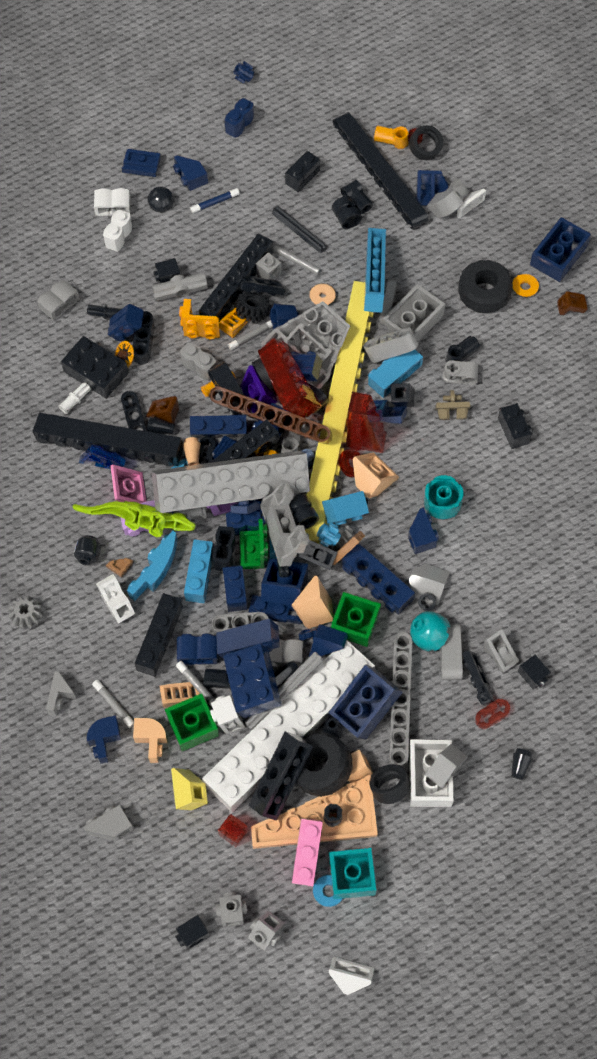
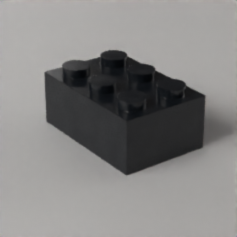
[61,336,129,399]

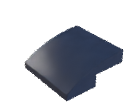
[363,400,407,424]

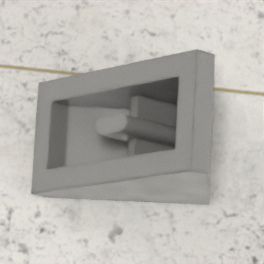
[426,744,468,788]

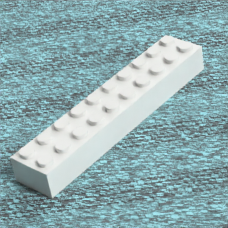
[202,641,375,812]

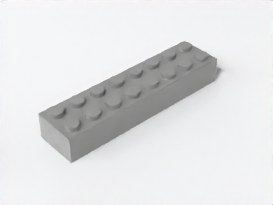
[151,451,310,513]

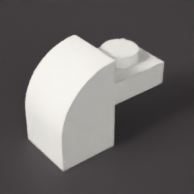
[96,574,135,623]

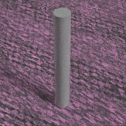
[273,245,321,275]

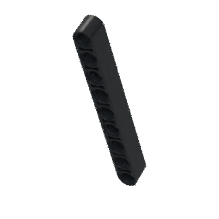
[333,112,428,229]

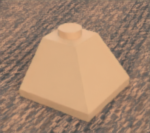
[353,452,399,498]

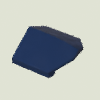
[416,170,448,206]

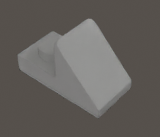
[484,628,519,672]
[46,671,76,716]

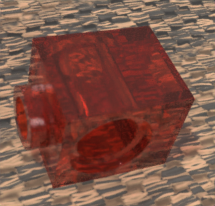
[218,813,248,848]

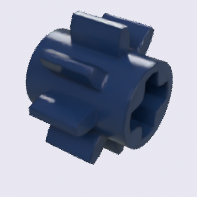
[234,61,254,84]

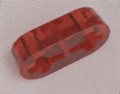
[475,699,510,729]

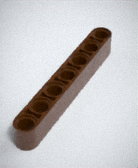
[209,386,333,444]

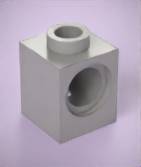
[256,252,282,280]

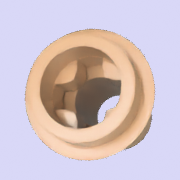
[182,437,201,466]

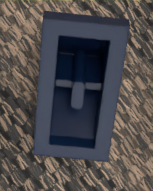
[309,624,348,657]

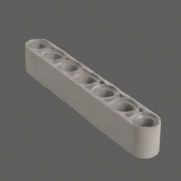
[389,632,412,768]

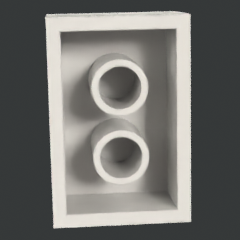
[409,740,453,807]

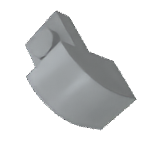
[428,179,469,218]

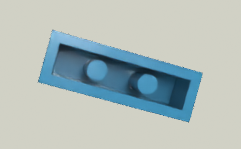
[368,349,423,398]
[184,539,214,604]

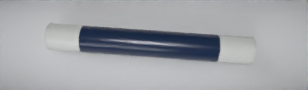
[190,188,240,214]

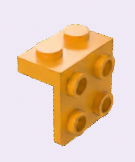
[179,299,220,340]

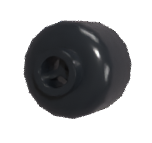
[74,535,101,565]

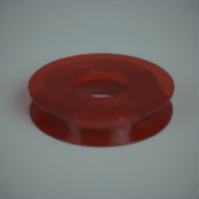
[339,449,361,478]

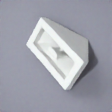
[457,189,486,218]
[329,957,375,995]

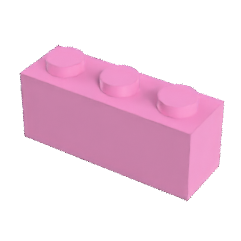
[292,817,323,886]

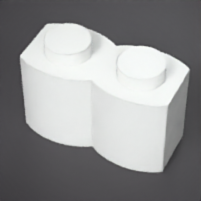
[94,188,130,216]
[103,209,132,252]

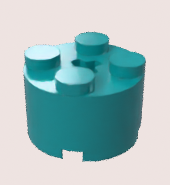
[424,475,463,519]

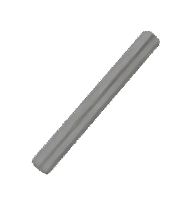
[245,652,323,730]

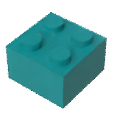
[329,848,376,899]

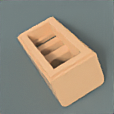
[160,682,200,708]

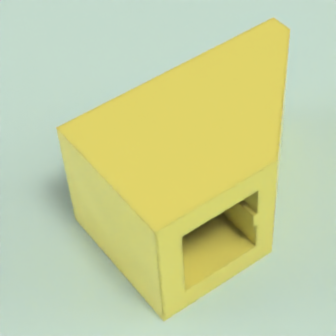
[171,768,208,810]

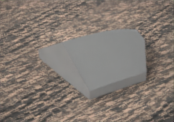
[409,564,450,607]

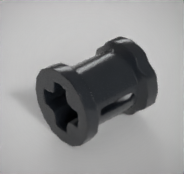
[324,804,342,827]

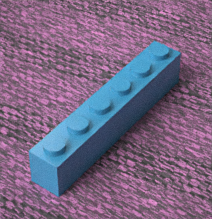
[364,228,386,312]

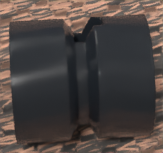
[332,196,362,230]
[289,494,319,530]

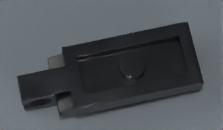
[462,650,494,706]

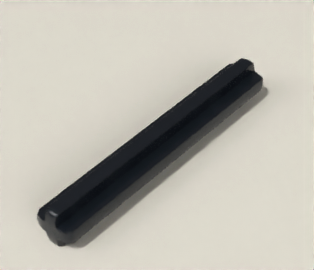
[272,206,326,253]

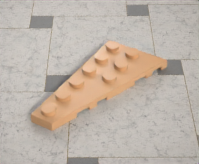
[251,774,378,849]

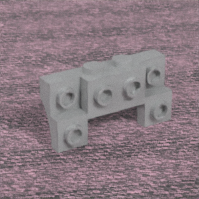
[260,480,309,566]

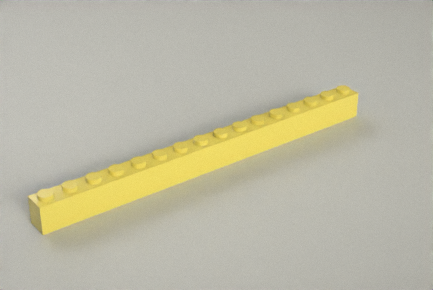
[305,281,374,545]

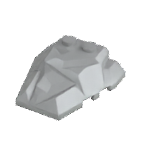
[261,301,350,390]

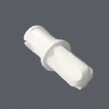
[58,382,91,414]

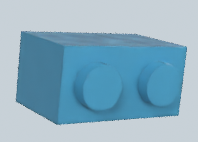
[322,491,369,525]

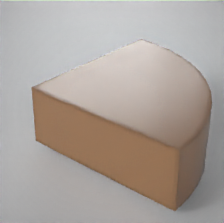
[106,558,133,577]

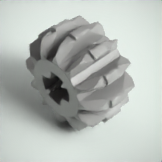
[9,595,42,629]

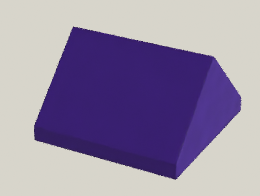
[240,365,278,413]

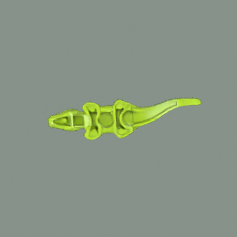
[73,501,196,537]

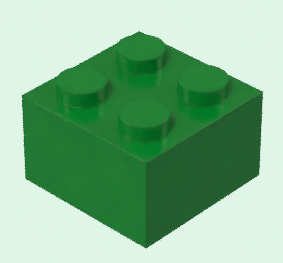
[330,592,381,647]
[165,693,219,752]

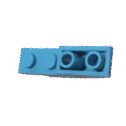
[127,531,177,601]

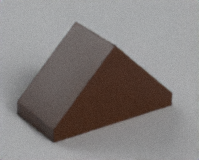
[146,396,179,423]

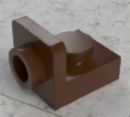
[557,291,588,316]

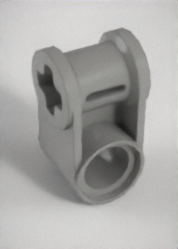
[442,360,478,385]

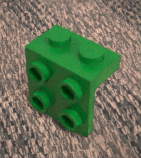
[240,519,268,569]

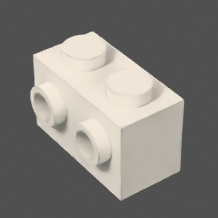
[210,695,245,735]

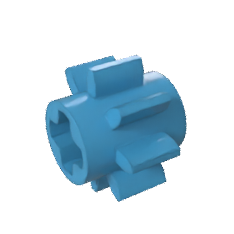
[317,522,341,547]

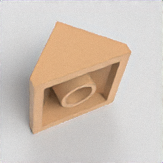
[292,576,334,629]

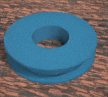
[313,875,343,907]

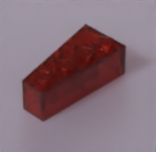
[258,338,322,418]
[346,392,387,453]

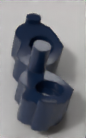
[298,627,318,641]

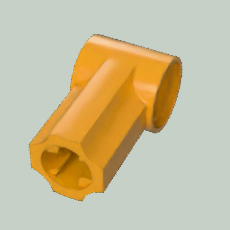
[374,126,408,149]

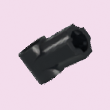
[340,180,373,214]
[445,336,480,368]
[204,669,231,690]

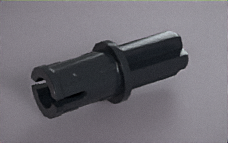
[87,304,122,319]

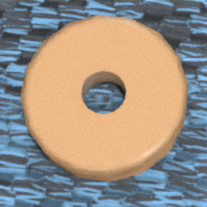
[310,284,336,305]

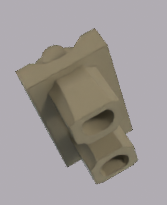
[435,390,470,420]

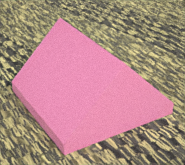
[110,465,146,504]

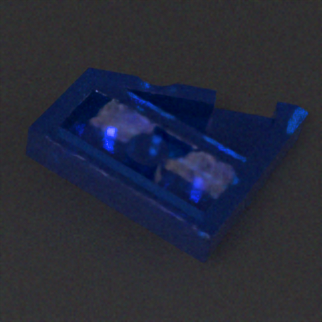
[78,445,126,469]

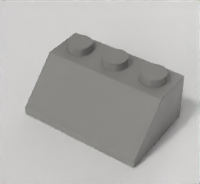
[382,284,445,342]

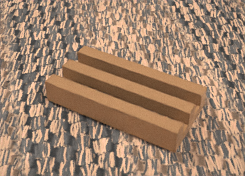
[333,531,365,565]

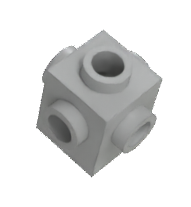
[216,892,247,927]
[248,910,285,951]

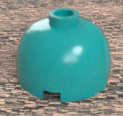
[410,611,450,652]

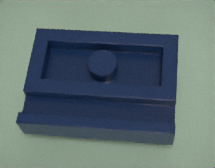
[122,149,161,177]

